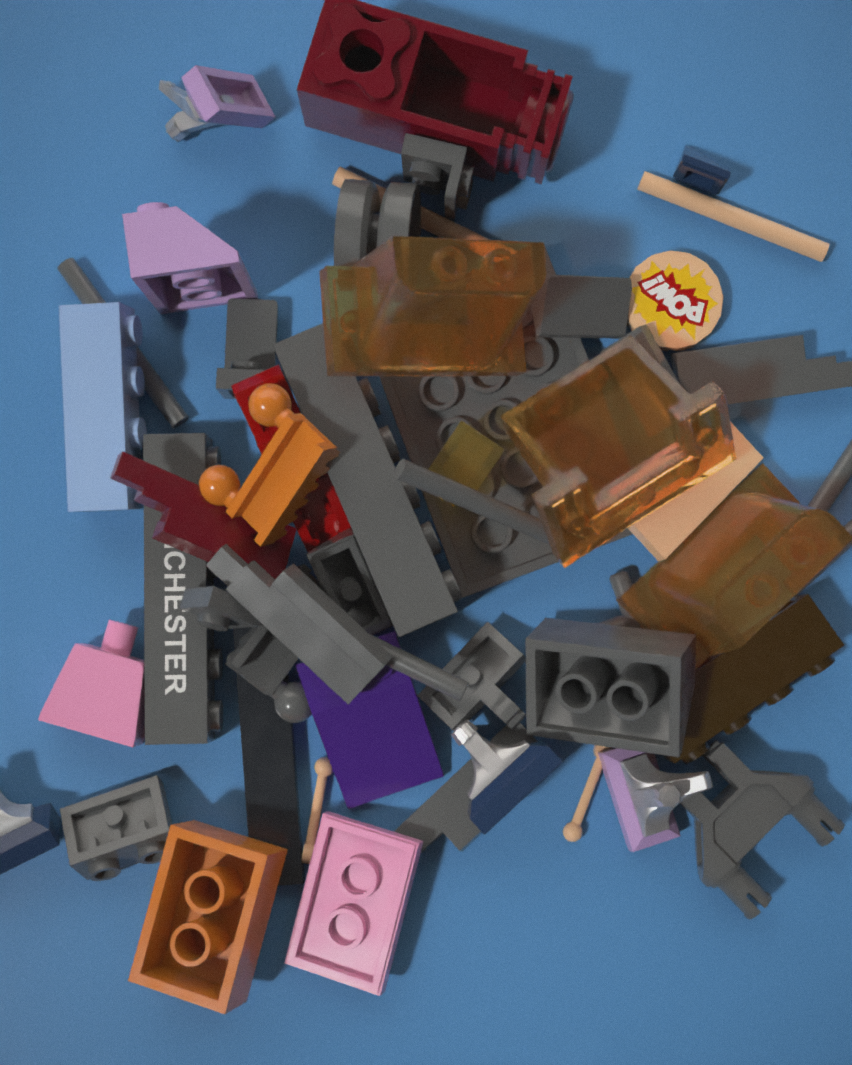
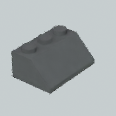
[525,618,696,757]

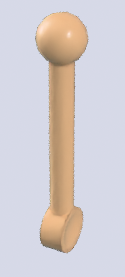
[563,745,612,842]
[301,757,333,864]

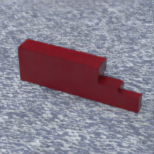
[110,451,297,580]

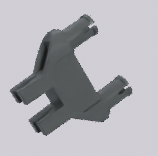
[680,740,845,920]

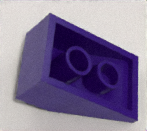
[296,631,444,809]

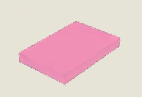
[284,811,423,996]

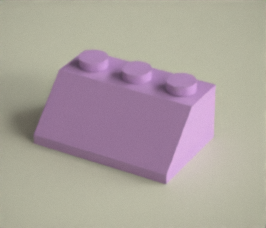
[122,202,258,314]

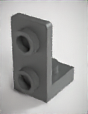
[216,298,278,399]

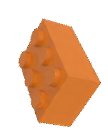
[128,820,288,1014]

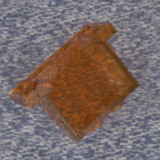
[319,236,546,376]
[501,335,737,568]
[616,463,852,670]

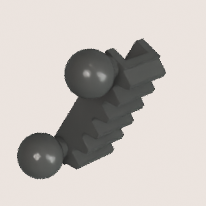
[225,564,374,723]

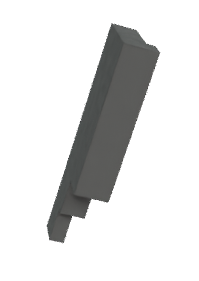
[670,335,852,409]
[206,544,393,704]
[394,723,538,853]

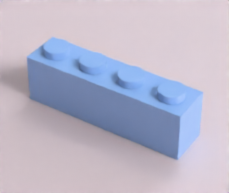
[59,302,147,512]

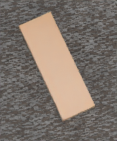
[624,421,764,562]

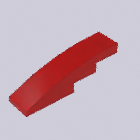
[231,364,353,552]

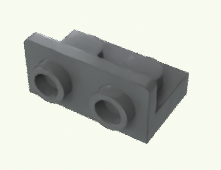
[401,133,474,222]
[60,775,172,881]

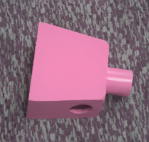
[38,619,145,747]

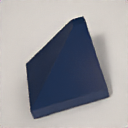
[673,145,731,195]

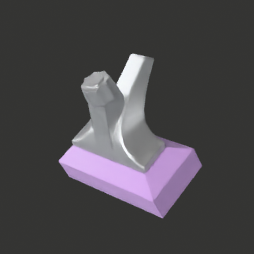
[159,65,275,142]
[598,748,713,852]

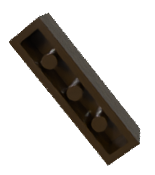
[663,594,844,764]

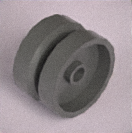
[334,179,422,297]

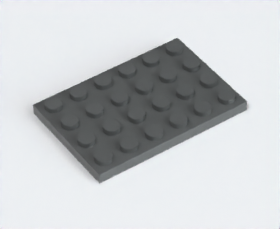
[356,245,644,598]

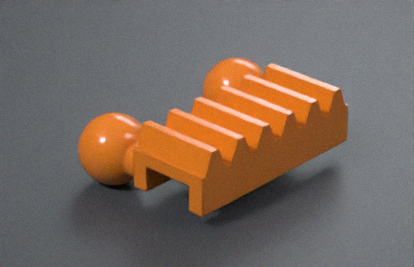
[199,384,341,547]

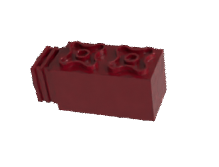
[296,0,574,185]

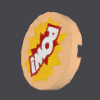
[627,250,723,351]

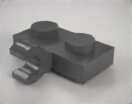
[417,622,526,731]

